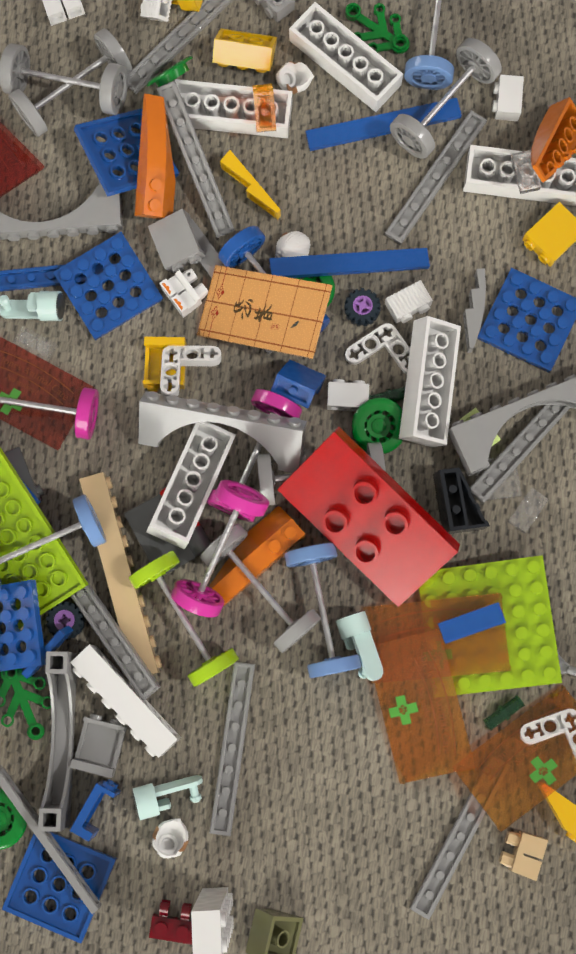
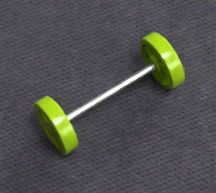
[129,551,239,687]

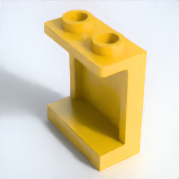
[523,202,576,267]
[142,337,186,392]

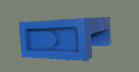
[271,359,326,408]
[70,779,121,842]

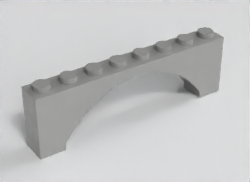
[0,180,123,241]
[448,374,576,476]
[138,391,307,473]
[38,651,78,832]

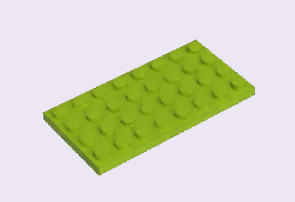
[0,447,89,629]

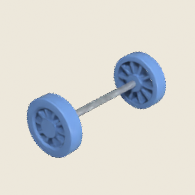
[404,0,454,90]
[0,494,107,590]
[284,543,361,678]

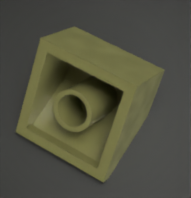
[245,908,304,954]

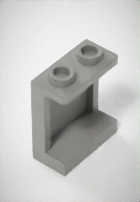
[148,209,206,273]
[70,713,127,778]

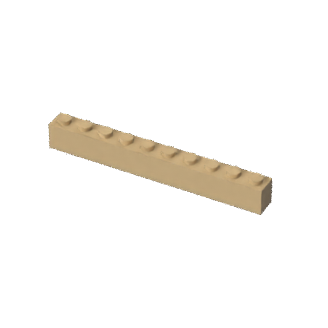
[79,472,162,675]

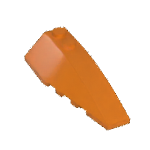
[134,93,176,220]
[531,97,576,182]
[208,506,306,607]

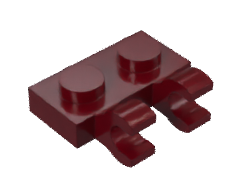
[149,899,192,945]

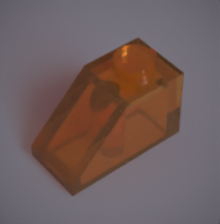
[252,84,276,133]

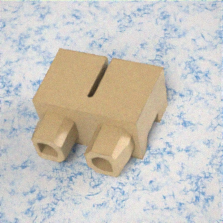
[499,831,548,881]

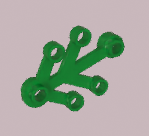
[345,3,410,54]
[0,668,51,740]

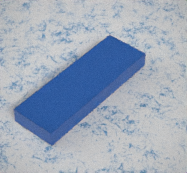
[438,602,506,644]
[22,625,74,679]

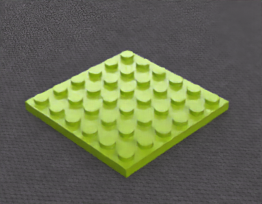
[419,555,562,698]

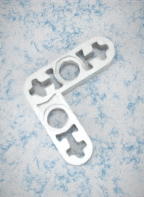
[345,323,410,374]
[160,346,222,396]
[520,709,576,759]

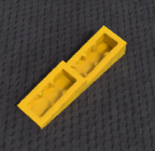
[220,150,281,220]

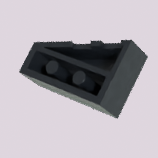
[433,467,490,534]

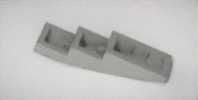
[463,268,486,353]

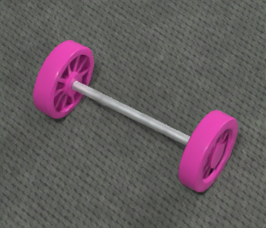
[0,387,99,440]
[207,389,302,522]
[171,480,269,618]

